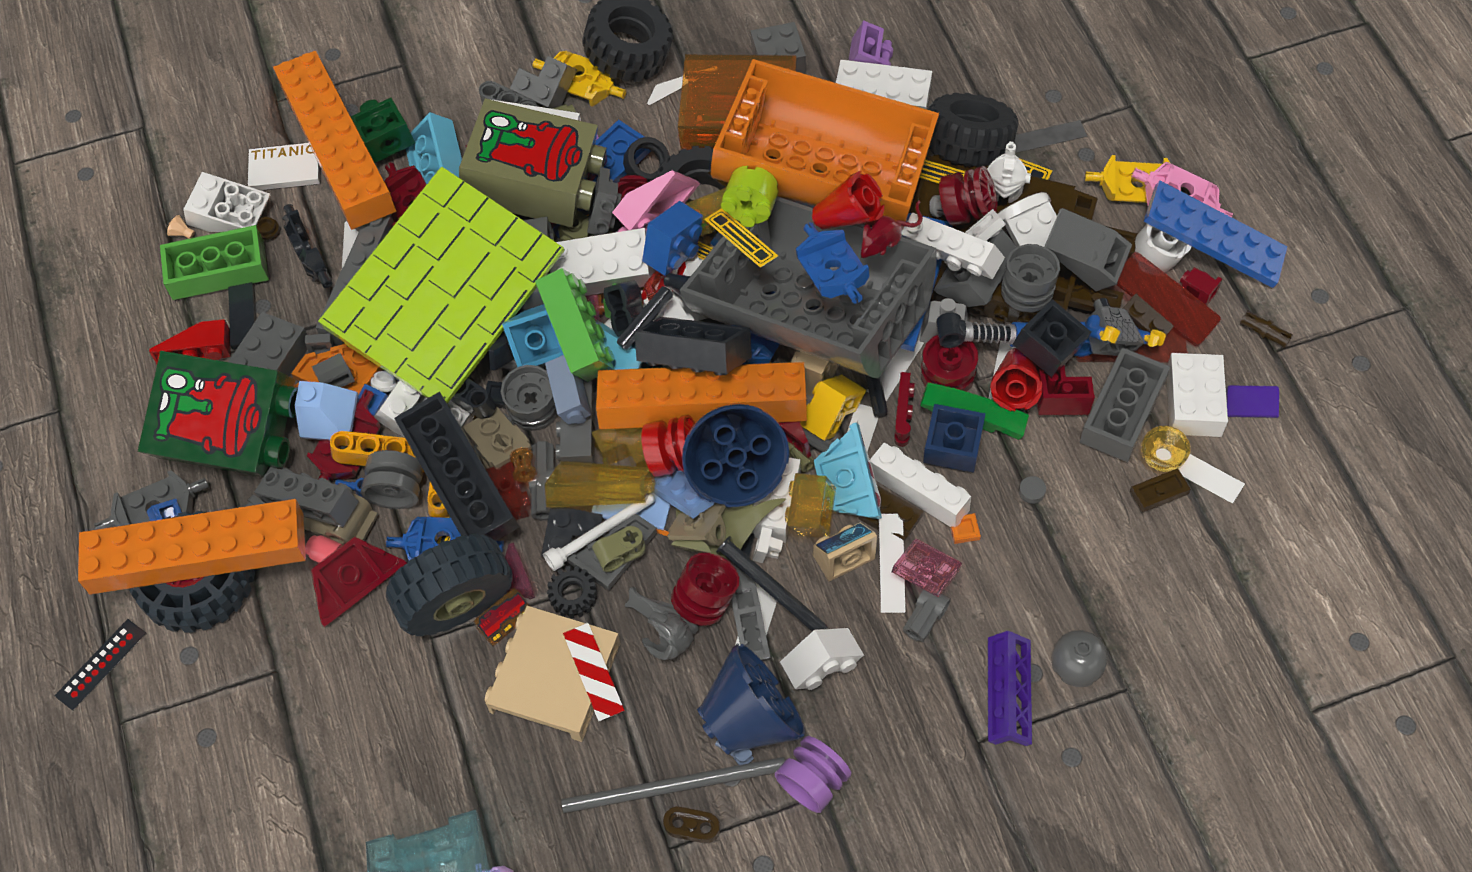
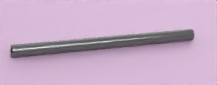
[561,757,785,813]

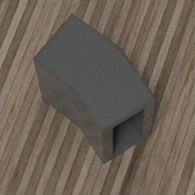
[312,353,355,387]

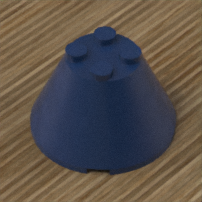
[682,404,789,507]
[697,643,805,755]

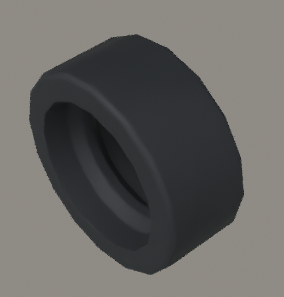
[623,137,670,182]

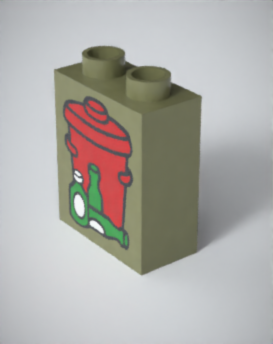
[459,98,607,227]

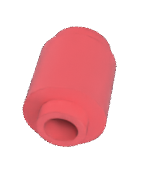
[305,535,343,563]

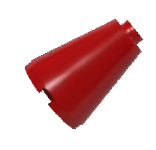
[812,171,885,230]
[990,348,1043,411]

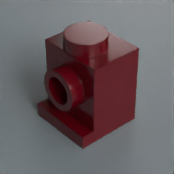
[1179,267,1222,309]

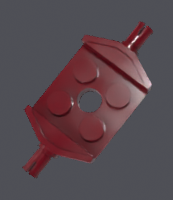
[384,162,427,226]
[306,389,381,481]

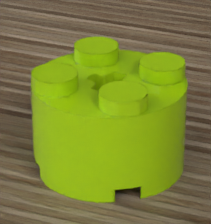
[721,166,779,227]

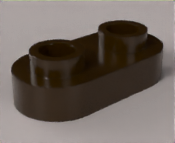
[663,806,720,843]

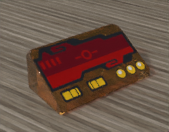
[474,588,530,646]

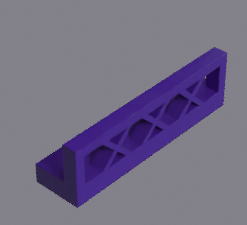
[988,631,1032,746]

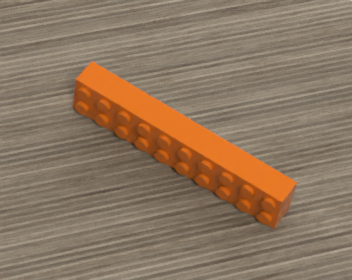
[273,50,396,230]

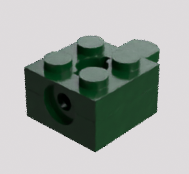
[351,97,415,163]

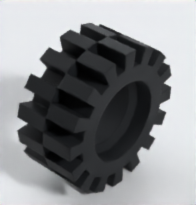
[547,566,597,618]

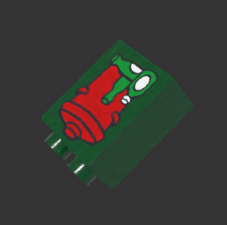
[137,351,298,477]

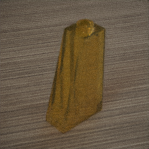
[545,461,655,508]

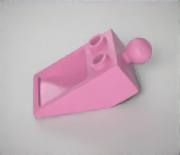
[612,170,700,232]

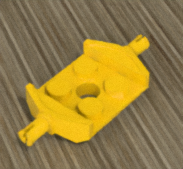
[532,51,627,107]
[1085,155,1170,203]

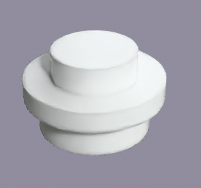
[371,371,396,393]

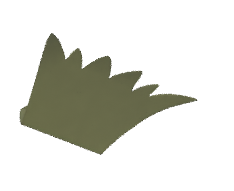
[671,498,786,559]

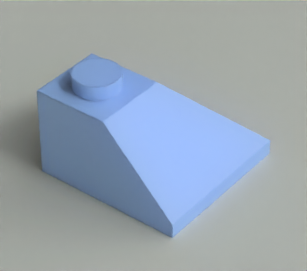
[295,381,358,441]

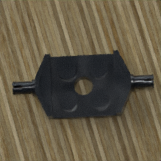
[282,204,333,288]

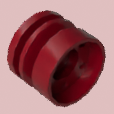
[939,166,997,227]
[671,553,740,626]

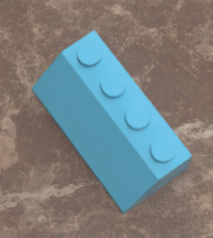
[406,112,462,184]

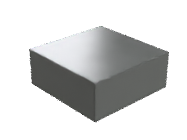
[305,333,335,354]

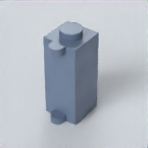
[545,355,591,425]

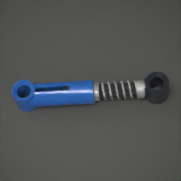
[936,312,1093,357]

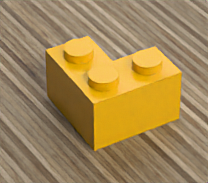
[800,375,866,441]

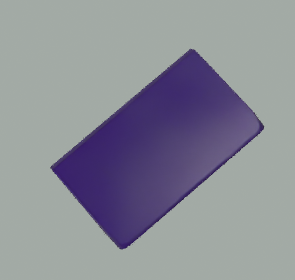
[1226,385,1279,418]

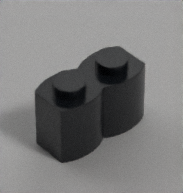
[604,280,644,337]

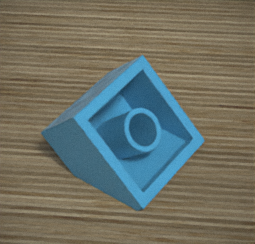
[502,304,564,367]

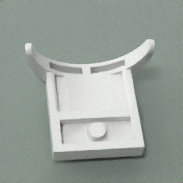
[998,192,1057,247]

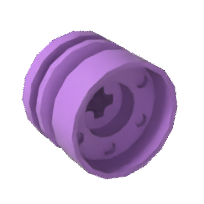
[775,736,851,813]

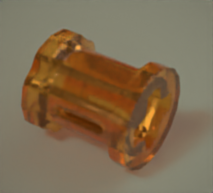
[510,448,537,482]

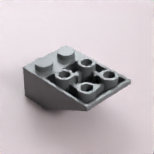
[1044,208,1132,291]

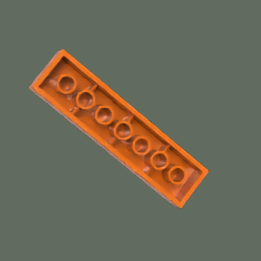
[596,362,807,429]
[78,499,306,595]

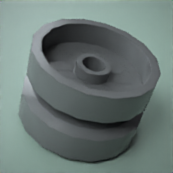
[360,450,423,509]

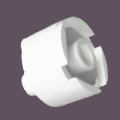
[1134,224,1192,273]

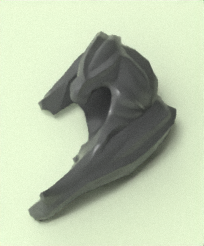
[625,587,699,660]

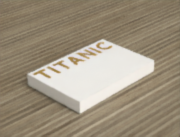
[248,143,320,190]

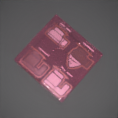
[891,538,962,597]

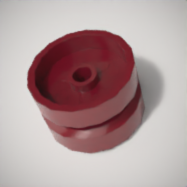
[921,335,978,392]

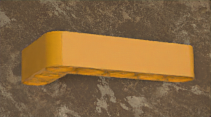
[330,431,449,518]

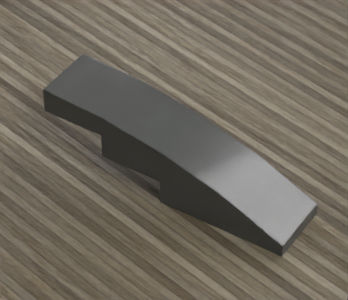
[731,562,771,661]

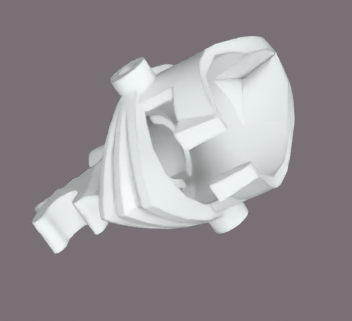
[987,141,1031,203]

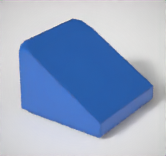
[147,499,182,521]

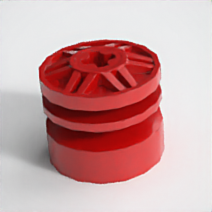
[641,415,695,477]

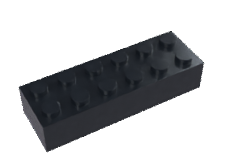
[394,391,520,541]

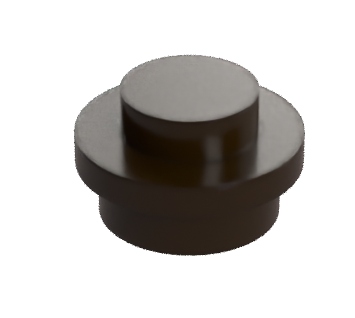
[256,217,280,240]

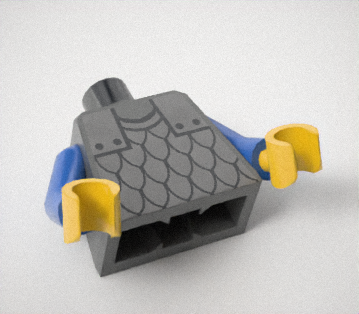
[1085,298,1166,356]

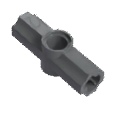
[528,441,557,521]

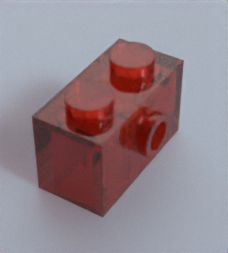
[486,461,531,520]

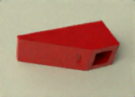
[149,319,231,364]

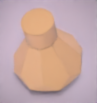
[167,215,195,239]

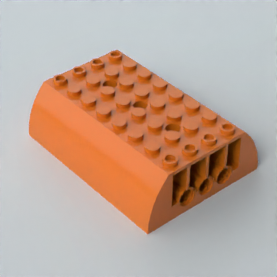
[711,59,939,230]

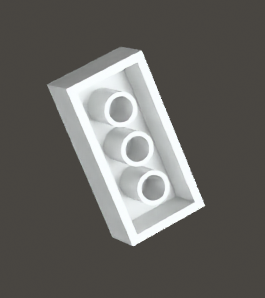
[836,60,932,109]
[550,228,655,296]

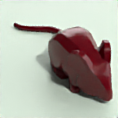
[861,200,923,258]

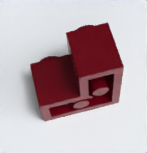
[1035,364,1095,415]

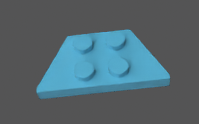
[814,423,882,519]

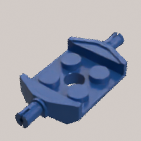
[796,222,870,304]
[386,517,504,560]

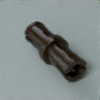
[1240,310,1293,348]

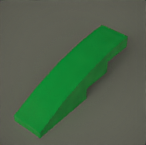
[920,383,1029,440]

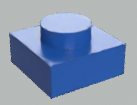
[357,384,388,416]

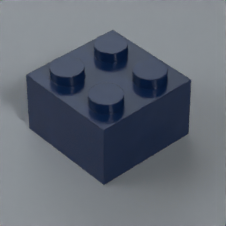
[923,404,986,473]

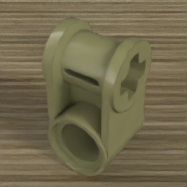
[592,526,646,572]

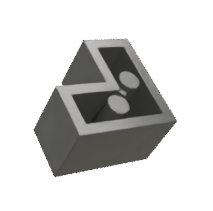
[510,56,577,109]

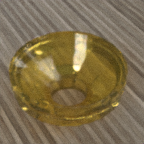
[1142,426,1190,472]

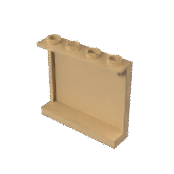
[485,606,621,742]

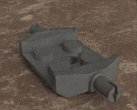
[94,470,209,530]

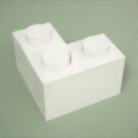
[780,628,864,690]

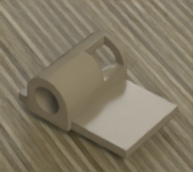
[462,407,531,474]
[304,493,378,544]
[668,502,726,546]

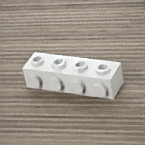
[902,213,1005,279]
[869,443,971,527]

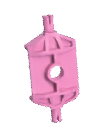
[1131,162,1233,217]

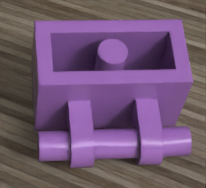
[849,21,893,66]

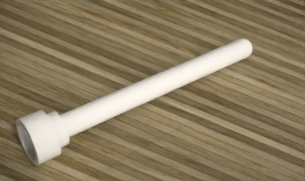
[543,494,655,571]

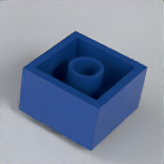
[642,201,703,276]

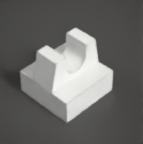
[753,527,783,563]

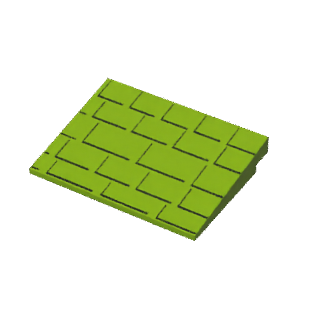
[318,166,565,403]

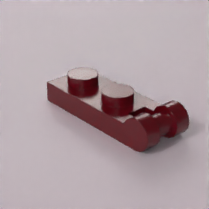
[894,372,915,447]

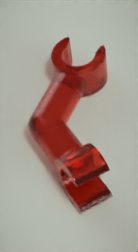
[644,269,672,301]

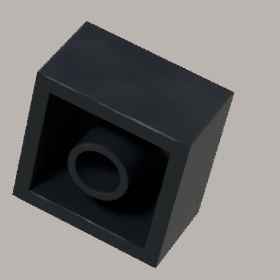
[1012,299,1091,378]

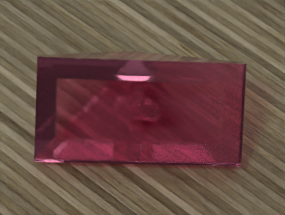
[505,542,535,600]

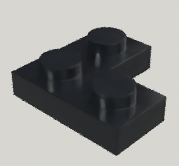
[541,504,603,562]

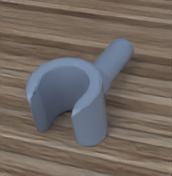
[715,740,754,765]

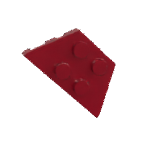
[310,536,407,627]

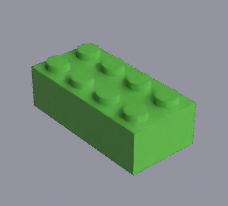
[160,225,269,300]
[535,268,614,382]

